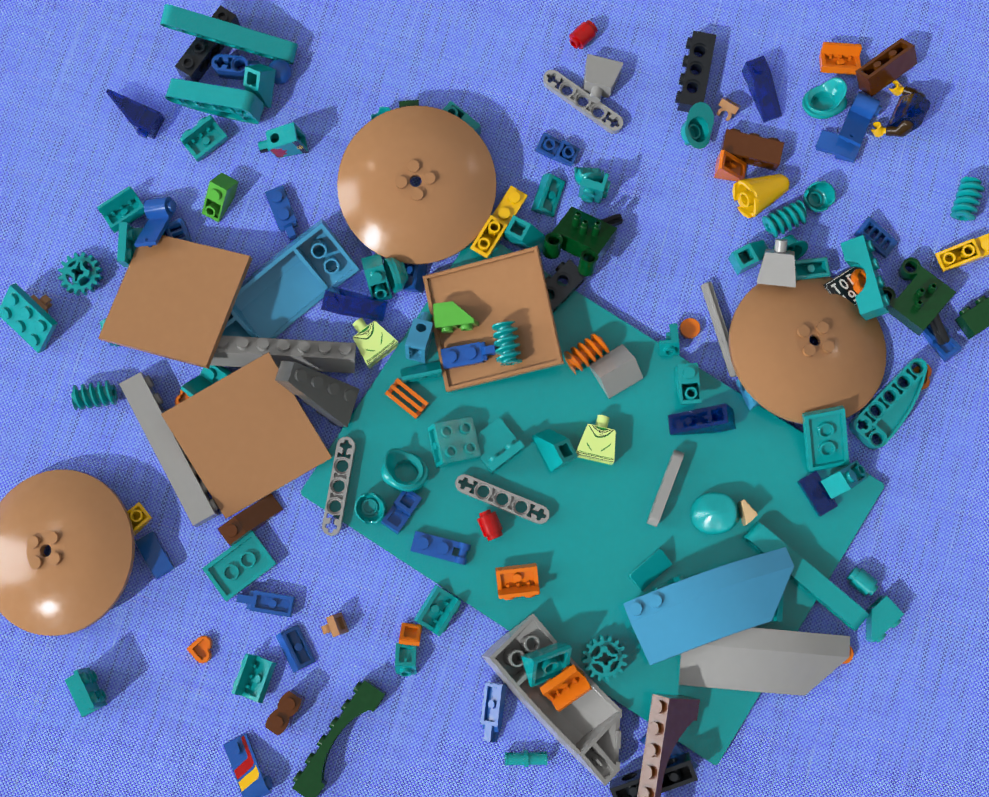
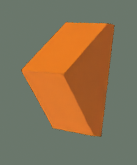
[714,150,747,182]

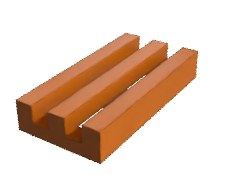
[385,378,429,419]

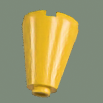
[732,174,790,218]

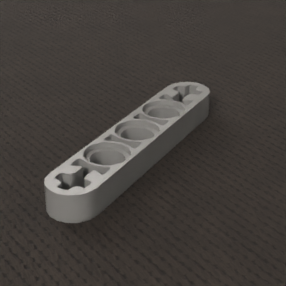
[543,70,623,134]
[322,437,356,536]
[455,474,550,524]

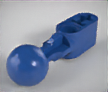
[211,54,292,85]

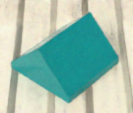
[521,642,572,688]

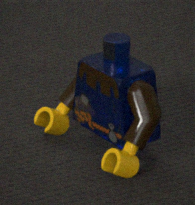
[871,80,931,137]

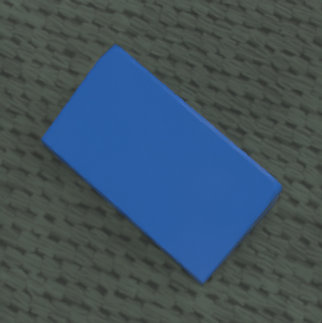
[402,264,427,293]
[276,624,316,673]

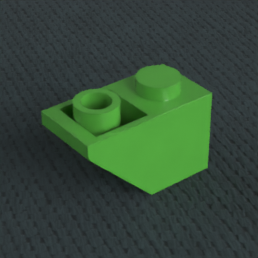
[202,173,239,222]
[433,301,479,333]

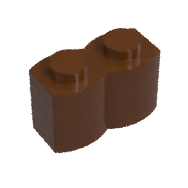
[265,690,305,736]

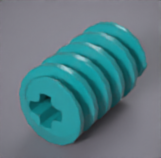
[950,177,985,221]
[762,200,807,238]
[492,321,523,366]
[71,380,118,410]

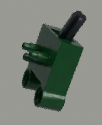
[542,207,623,276]
[883,257,956,345]

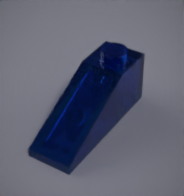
[742,56,782,123]
[106,89,165,139]
[321,286,388,321]
[668,403,736,435]

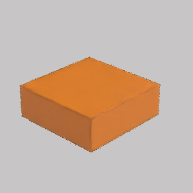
[399,622,422,646]

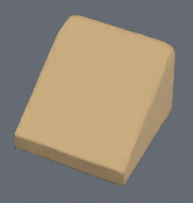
[738,499,758,526]

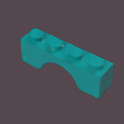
[840,235,890,320]

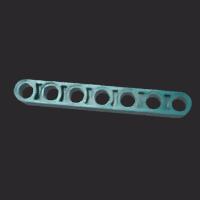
[160,4,298,65]
[744,522,869,631]

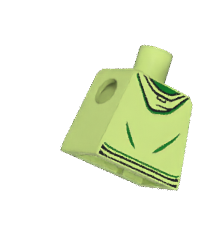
[352,318,399,369]
[576,415,616,465]

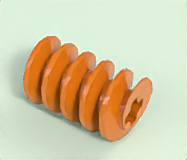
[564,333,610,375]

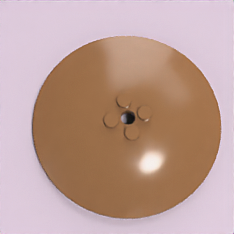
[337,106,496,265]
[729,277,886,424]
[0,470,135,636]

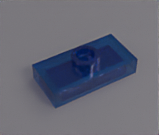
[797,471,838,517]

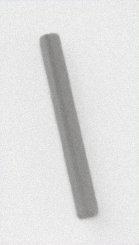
[701,282,737,377]

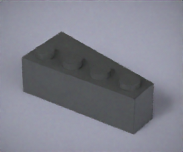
[275,361,360,427]

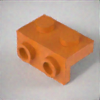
[819,42,862,75]
[495,563,540,600]
[540,664,592,712]

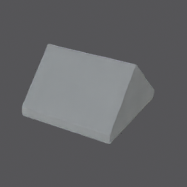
[589,344,643,399]

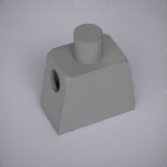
[583,54,623,103]
[757,239,796,287]

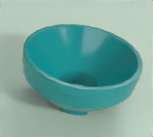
[384,257,408,293]

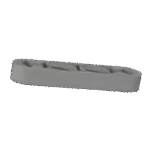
[647,449,684,527]

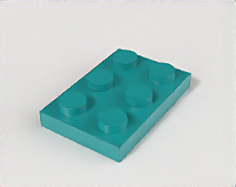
[0,283,58,353]
[802,405,849,472]
[202,531,277,602]

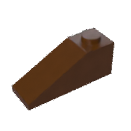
[218,493,284,546]

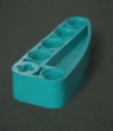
[165,78,265,124]
[849,358,928,450]

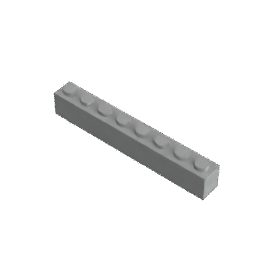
[210,336,356,373]
[119,372,219,527]

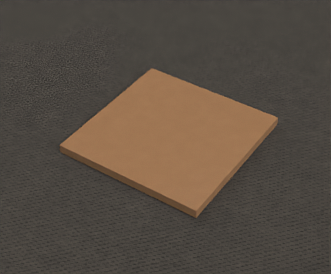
[98,235,252,369]
[423,246,564,392]
[161,352,332,519]

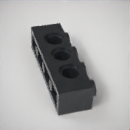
[175,5,240,82]
[675,31,716,112]
[546,259,587,313]
[610,752,698,797]

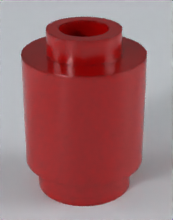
[569,20,598,49]
[477,509,503,541]

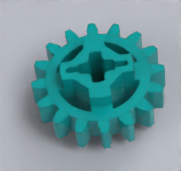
[58,252,103,296]
[582,635,628,682]

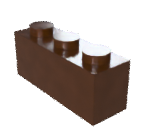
[855,38,917,97]
[720,129,784,171]

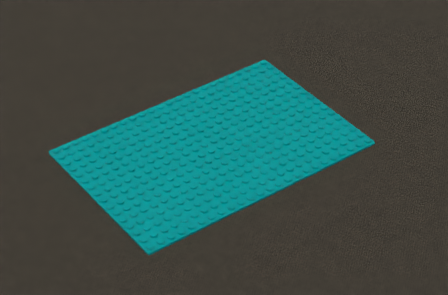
[301,240,884,765]

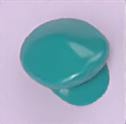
[802,77,847,119]
[381,448,428,492]
[691,492,740,534]

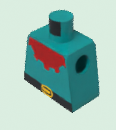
[258,122,308,158]

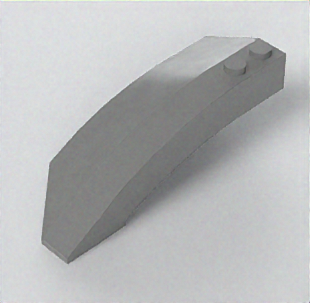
[482,614,622,786]
[679,628,850,696]

